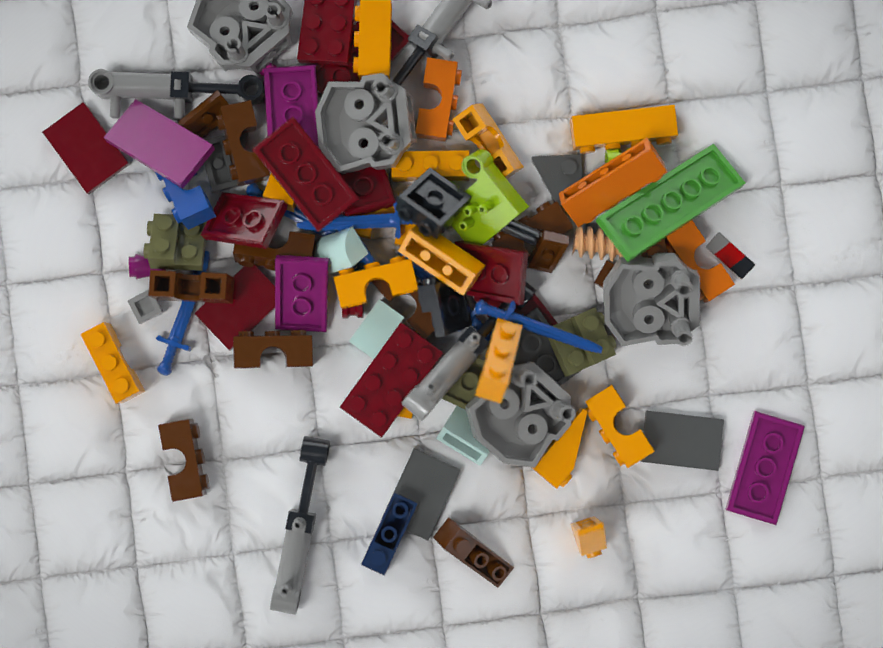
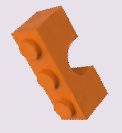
[416,57,462,142]
[664,220,735,303]

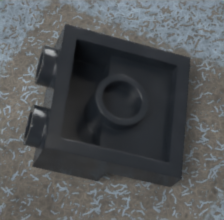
[395,168,471,239]
[417,277,472,337]

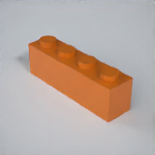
[559,138,667,227]

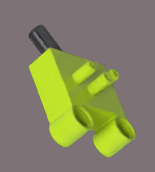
[448,149,541,245]

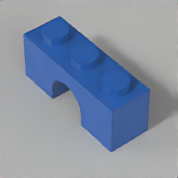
[155,172,216,230]

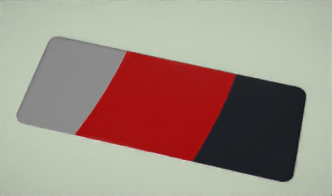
[706,233,755,279]

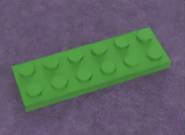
[596,144,746,262]

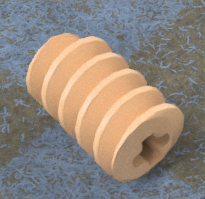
[572,225,623,262]

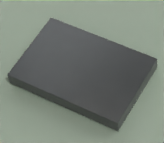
[513,307,580,399]
[640,410,724,471]
[381,448,461,541]

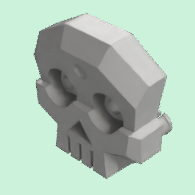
[187,0,293,74]
[315,73,417,174]
[603,253,700,346]
[465,361,576,468]

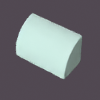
[314,227,368,274]
[349,299,404,359]
[436,406,490,466]

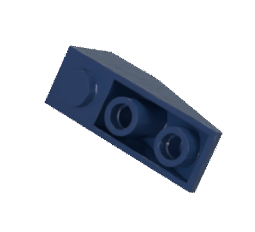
[361,493,418,576]

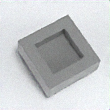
[128,290,163,324]

